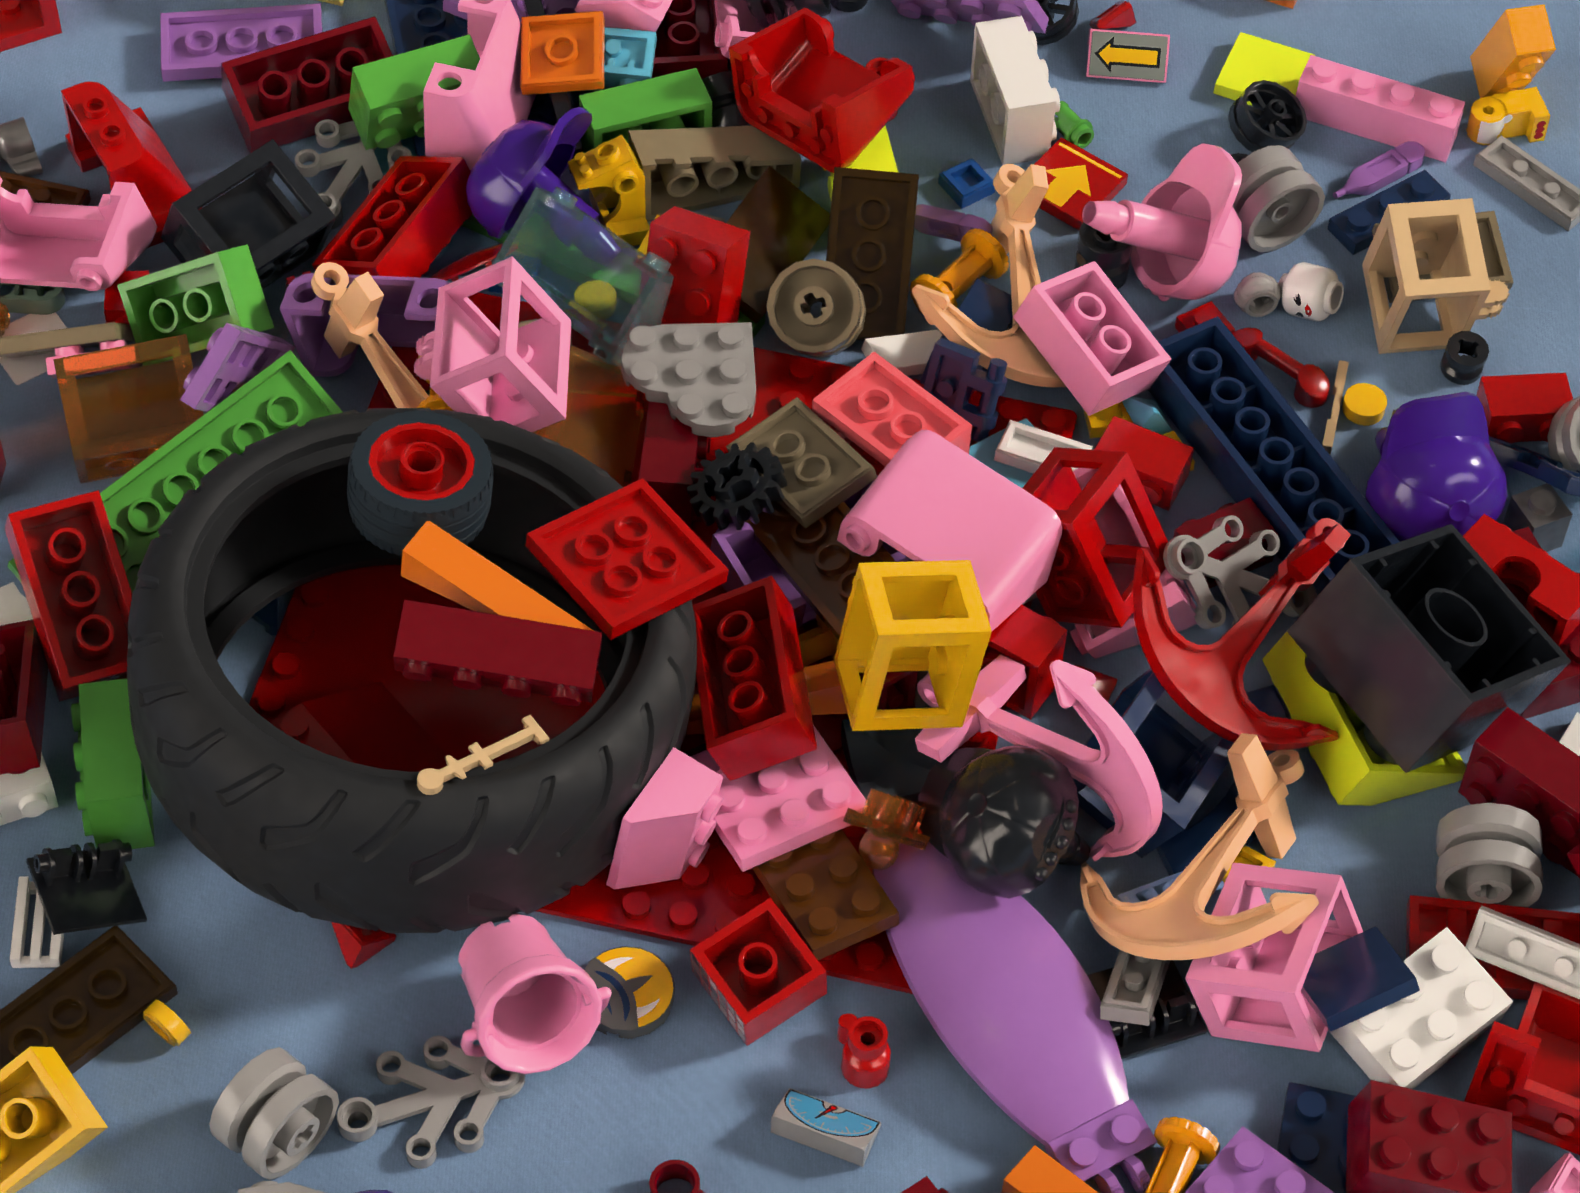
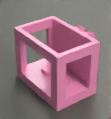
[414,256,571,432]
[1185,863,1363,1052]

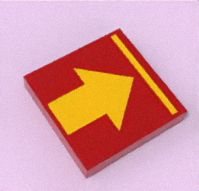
[1034,137,1128,230]

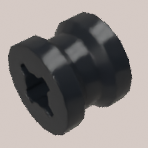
[1440,331,1489,385]

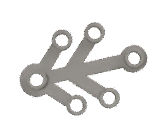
[295,119,412,230]
[1163,515,1318,629]
[337,1036,525,1169]

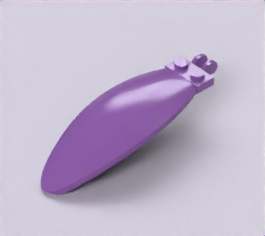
[872,832,1157,1193]

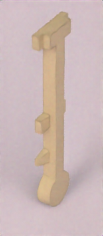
[417,715,550,795]

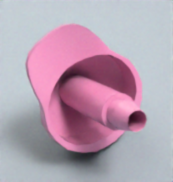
[1082,143,1242,302]

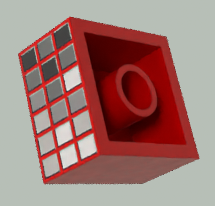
[690,897,827,1046]

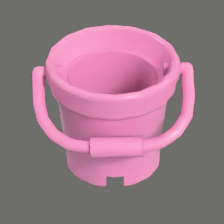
[458,913,611,1074]

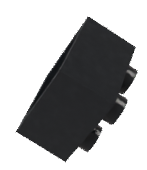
[1287,524,1571,773]

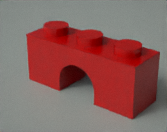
[1463,513,1580,646]

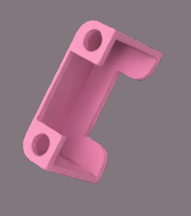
[423,0,537,171]

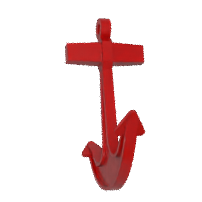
[1133,518,1351,751]

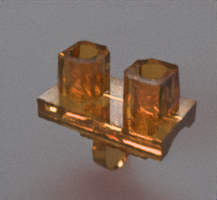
[843,788,930,871]

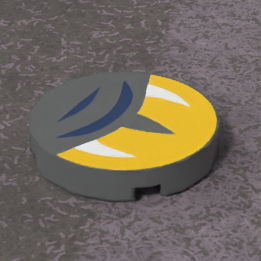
[584,946,675,1039]

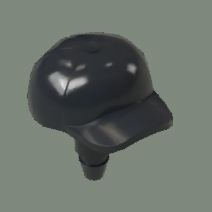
[916,745,1090,899]

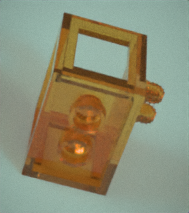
[53,334,204,484]

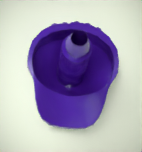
[466,107,623,265]
[1365,392,1507,542]

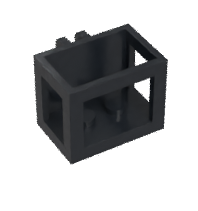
[160,139,336,290]

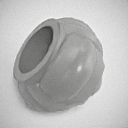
[1234,272,1282,317]

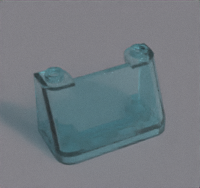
[492,187,674,367]

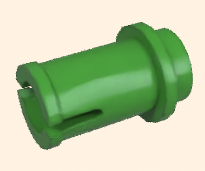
[1054,101,1094,149]

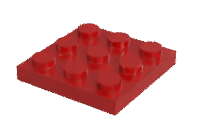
[525,478,729,640]

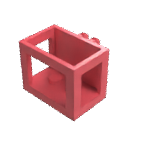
[812,352,972,467]

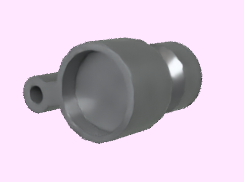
[0,117,43,177]

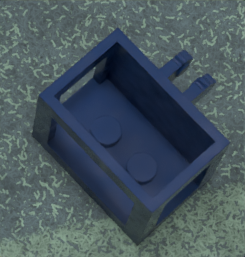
[1073,668,1234,858]

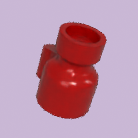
[837,1013,891,1089]

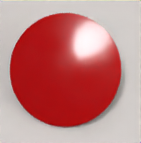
[429,242,515,282]

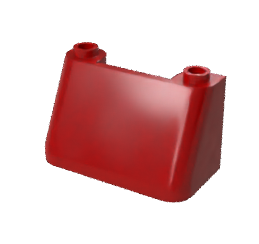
[729,8,915,173]

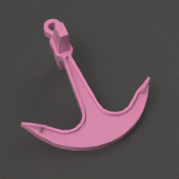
[915,654,1163,862]

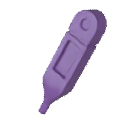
[1333,141,1425,199]
[914,204,993,242]

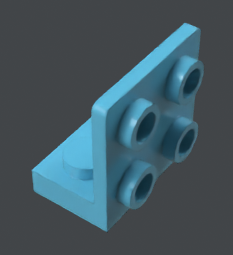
[572,27,657,103]

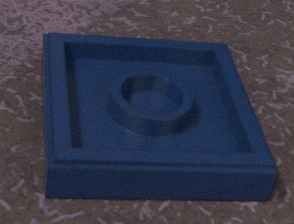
[1301,926,1420,1032]

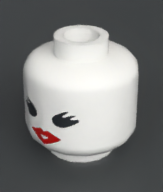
[1278,262,1344,321]

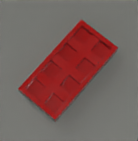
[1406,895,1580,1000]

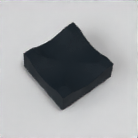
[841,706,937,816]

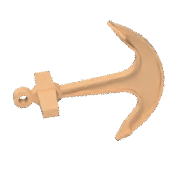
[912,164,1066,388]
[311,262,429,408]
[1080,733,1319,960]

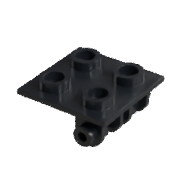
[26,839,147,935]
[1087,960,1207,1059]

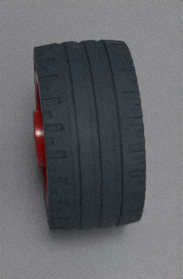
[347,410,493,556]

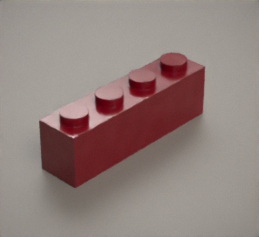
[393,599,602,706]

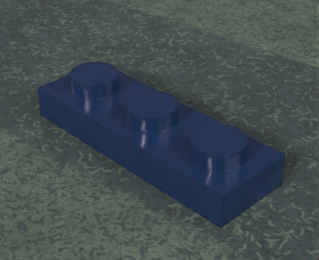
[1327,170,1451,255]

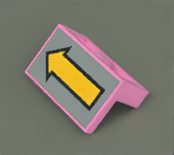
[1086,29,1170,83]

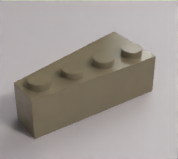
[628,126,801,221]

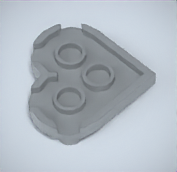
[621,322,756,437]

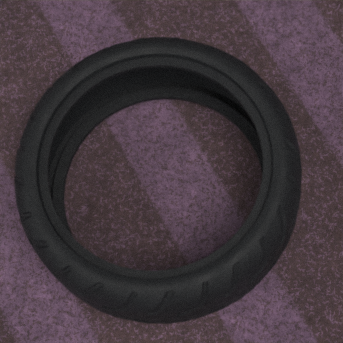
[127,408,697,933]

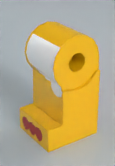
[1466,87,1550,145]

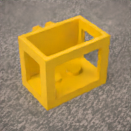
[834,560,992,731]

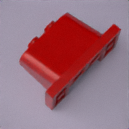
[61,81,202,248]
[1464,982,1580,1155]

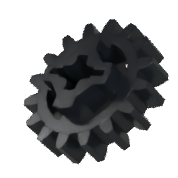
[687,442,787,531]

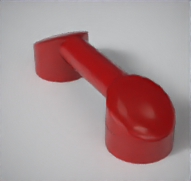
[1232,327,1330,408]

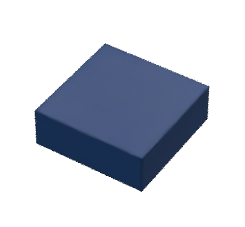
[938,158,995,209]

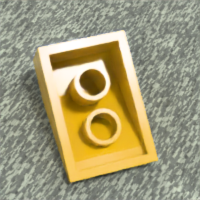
[0,1046,108,1193]

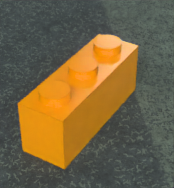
[1470,4,1556,98]

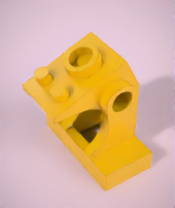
[567,135,650,248]

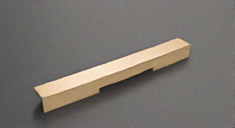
[1322,360,1349,455]

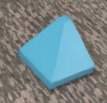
[1122,397,1173,435]

